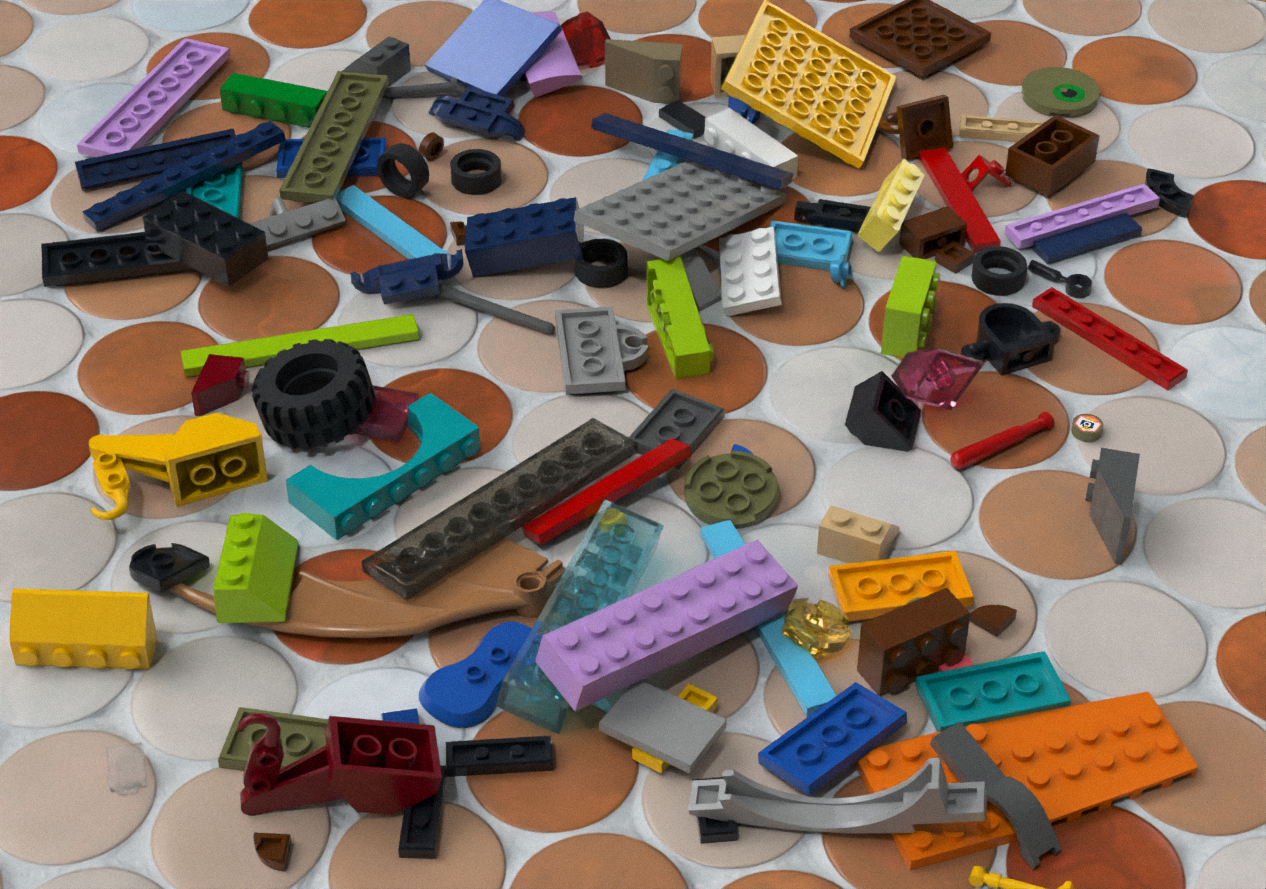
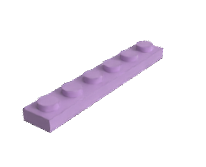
[1005,184,1160,249]

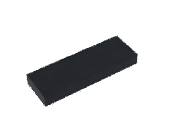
[445,735,553,777]
[398,766,446,859]

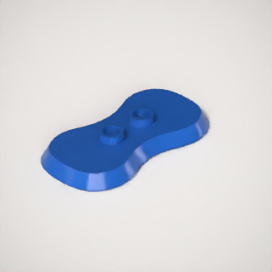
[419,622,544,727]

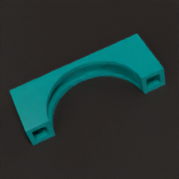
[286,393,480,540]

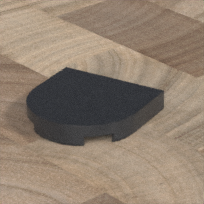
[129,543,210,593]

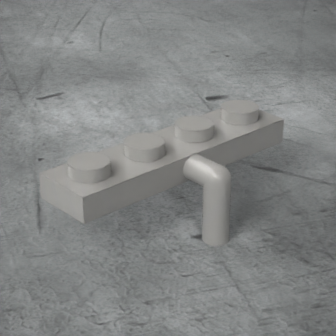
[249,197,346,249]

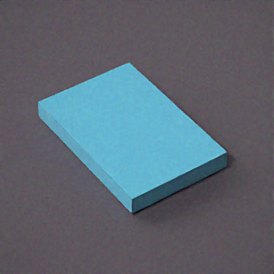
[770,221,853,271]

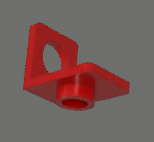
[961,155,1012,192]

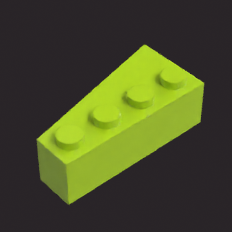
[646,256,714,379]

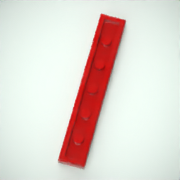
[919,147,1001,253]
[1032,287,1188,391]
[522,438,692,545]

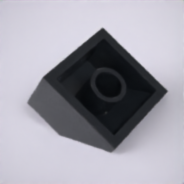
[845,371,921,452]

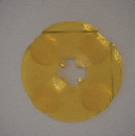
[782,598,851,658]

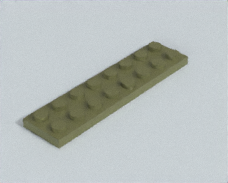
[279,71,389,203]

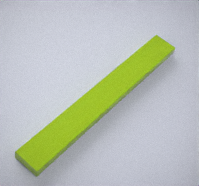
[181,314,419,377]

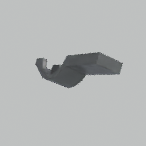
[930,721,1062,870]

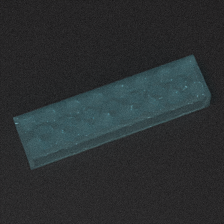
[496,500,664,734]

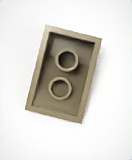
[605,39,683,104]

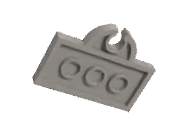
[555,306,648,395]

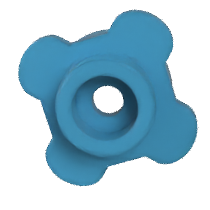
[830,254,853,288]

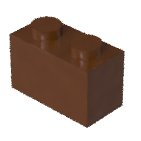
[899,206,967,259]

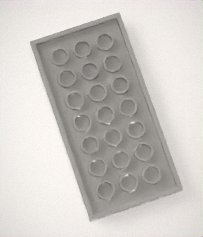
[574,161,787,261]

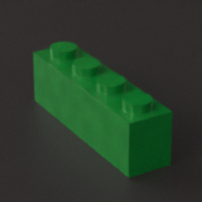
[220,73,328,128]

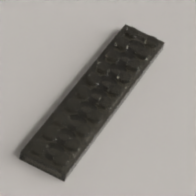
[361,418,638,601]

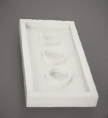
[719,227,782,317]

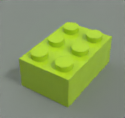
[881,256,940,360]

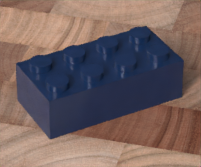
[465,197,584,277]

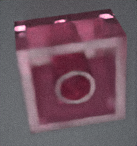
[891,348,984,410]

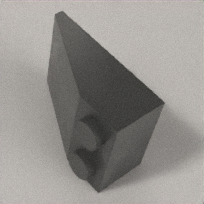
[1085,447,1140,565]

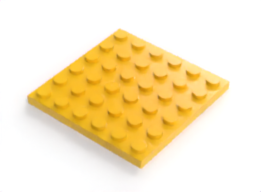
[721,0,897,169]

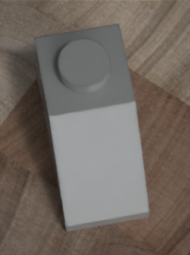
[662,251,721,312]

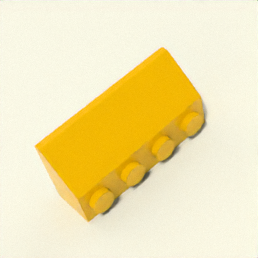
[9,588,158,669]

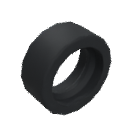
[376,143,430,198]
[450,149,502,195]
[574,238,628,288]
[971,246,1027,296]

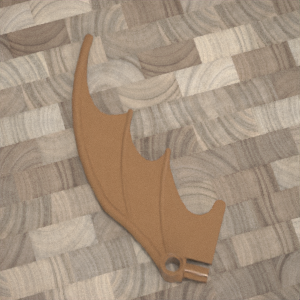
[168,527,568,638]

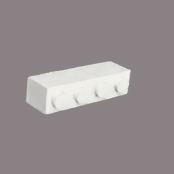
[704,108,798,180]

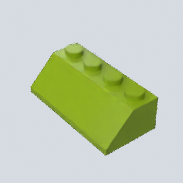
[213,513,299,623]

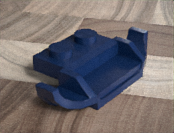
[429,86,526,141]
[350,249,464,305]

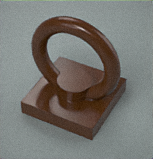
[878,95,953,160]

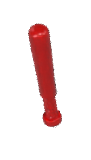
[950,412,1055,470]

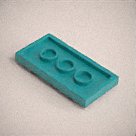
[915,651,1071,732]

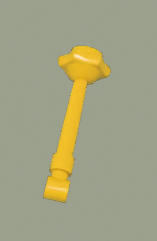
[968,866,1074,889]

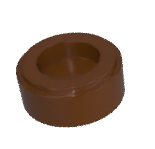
[419,132,444,160]

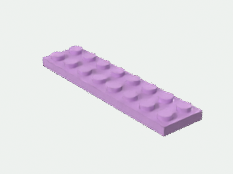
[77,38,230,158]

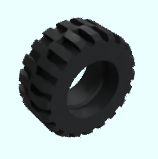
[252,339,376,450]

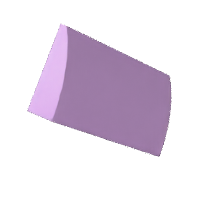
[525,11,582,98]

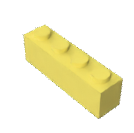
[857,159,925,252]

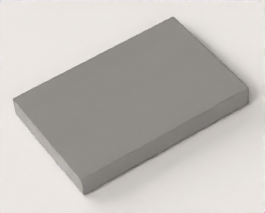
[599,680,727,774]

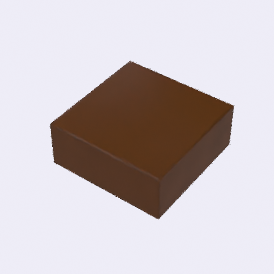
[935,241,975,274]

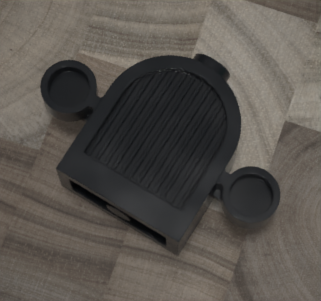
[960,303,1061,376]

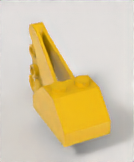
[89,412,268,521]

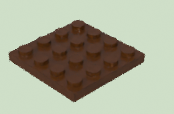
[849,0,991,78]

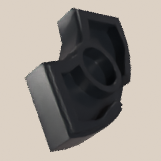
[1145,168,1194,218]

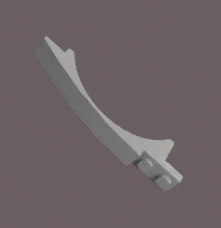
[688,757,987,834]

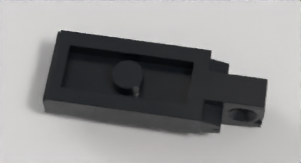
[794,199,871,232]

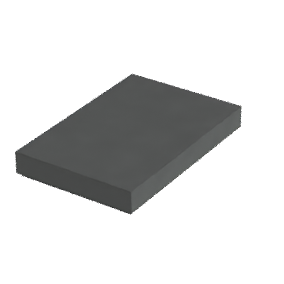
[626,389,725,469]

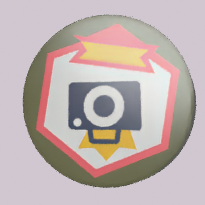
[1071,414,1103,442]

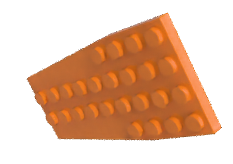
[854,692,1198,870]

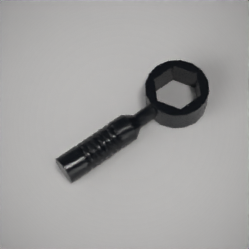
[1028,260,1092,298]

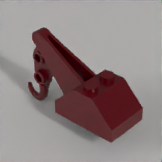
[237,713,442,816]

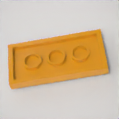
[828,551,974,622]

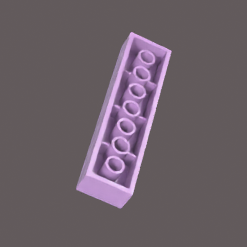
[535,539,798,711]

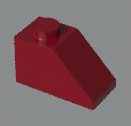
[191,354,250,416]

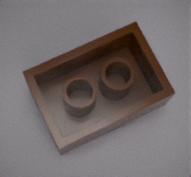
[1005,115,1100,196]
[857,588,971,697]

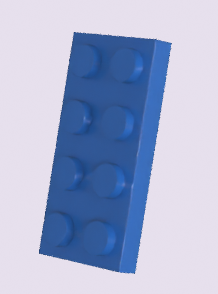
[758,682,908,796]

